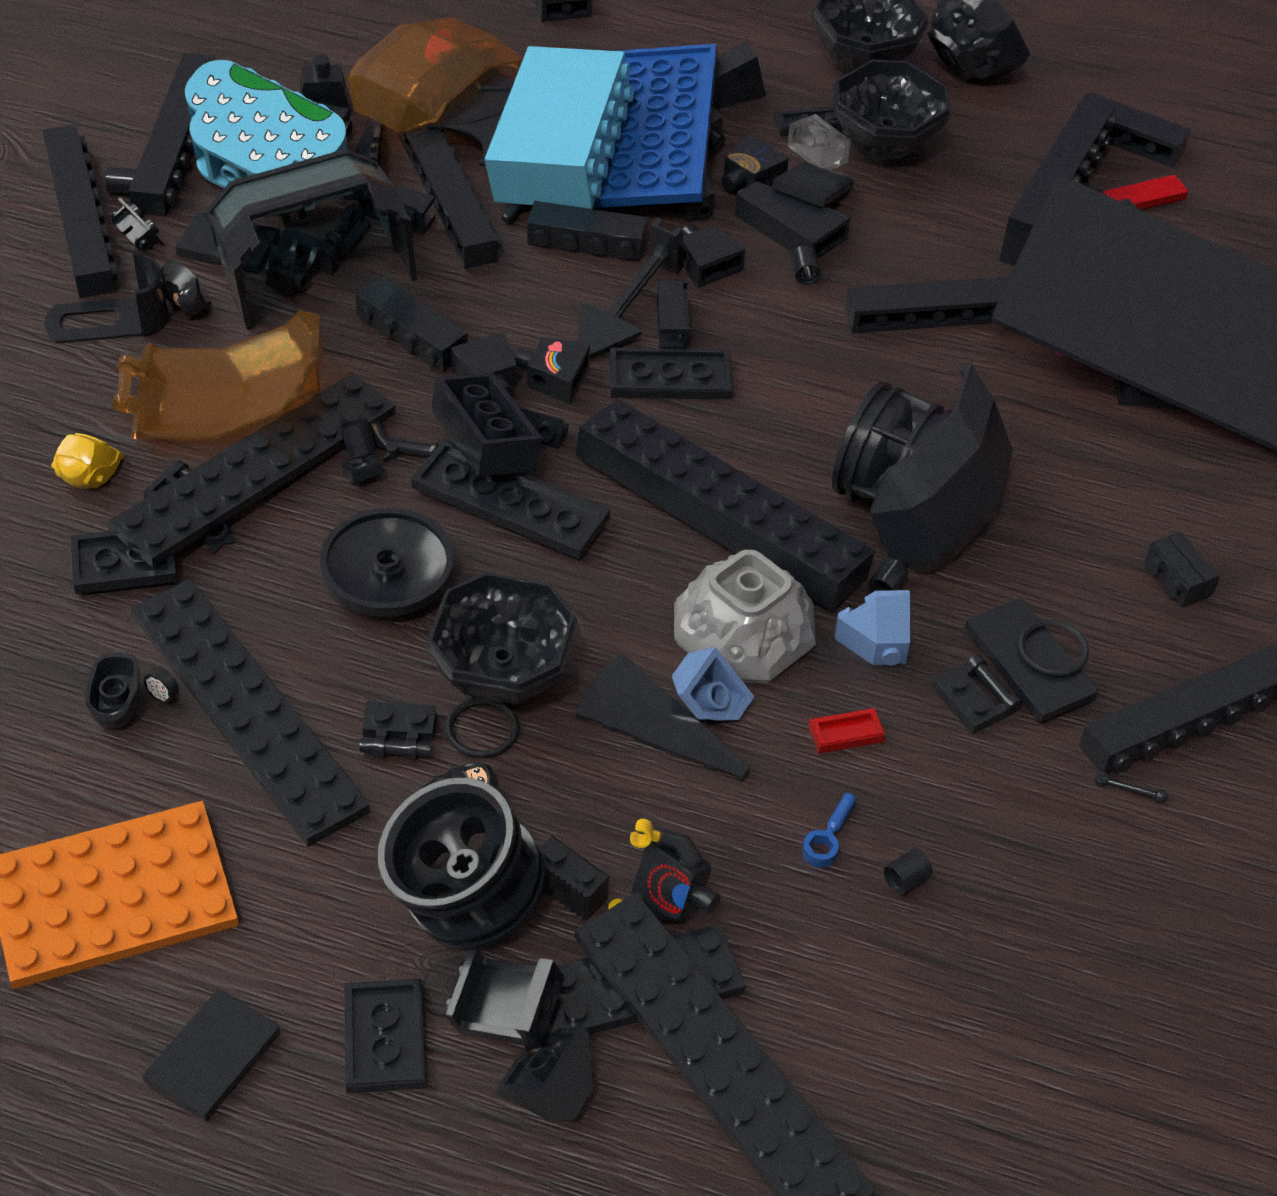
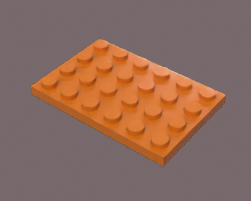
[0,801,239,989]

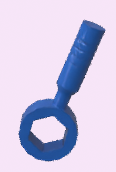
[802,793,857,868]

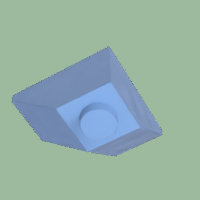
[834,590,910,666]
[672,647,754,721]

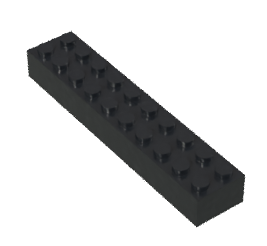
[575,399,875,611]

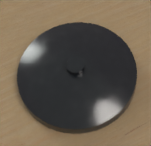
[320,508,454,617]

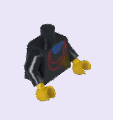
[608,819,721,923]

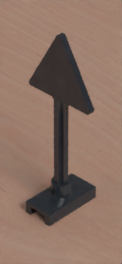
[578,218,684,358]

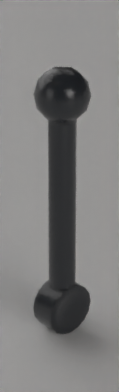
[1095,772,1168,803]

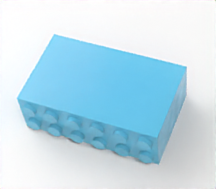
[484,46,634,209]

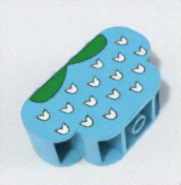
[185,60,348,188]

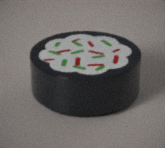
[144,668,179,703]

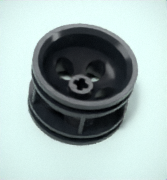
[832,381,953,501]
[378,778,546,950]

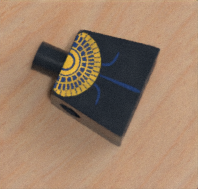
[722,134,789,192]

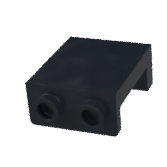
[446,948,565,1048]

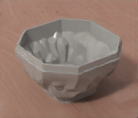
[674,550,816,683]

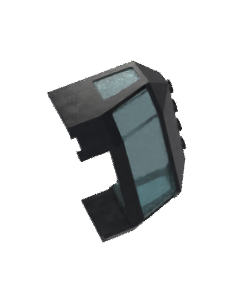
[207,149,417,330]

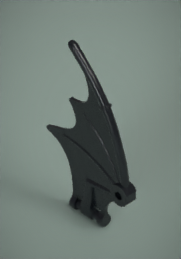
[424,51,525,223]

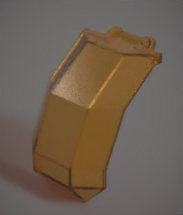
[347,16,523,133]
[112,310,324,439]

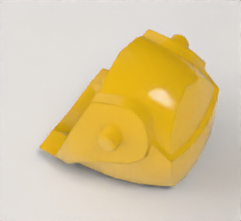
[51,433,124,489]

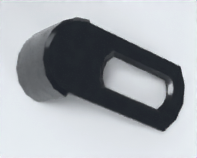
[44,254,168,343]

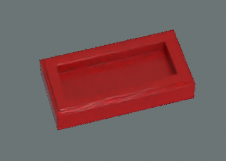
[808,708,885,754]

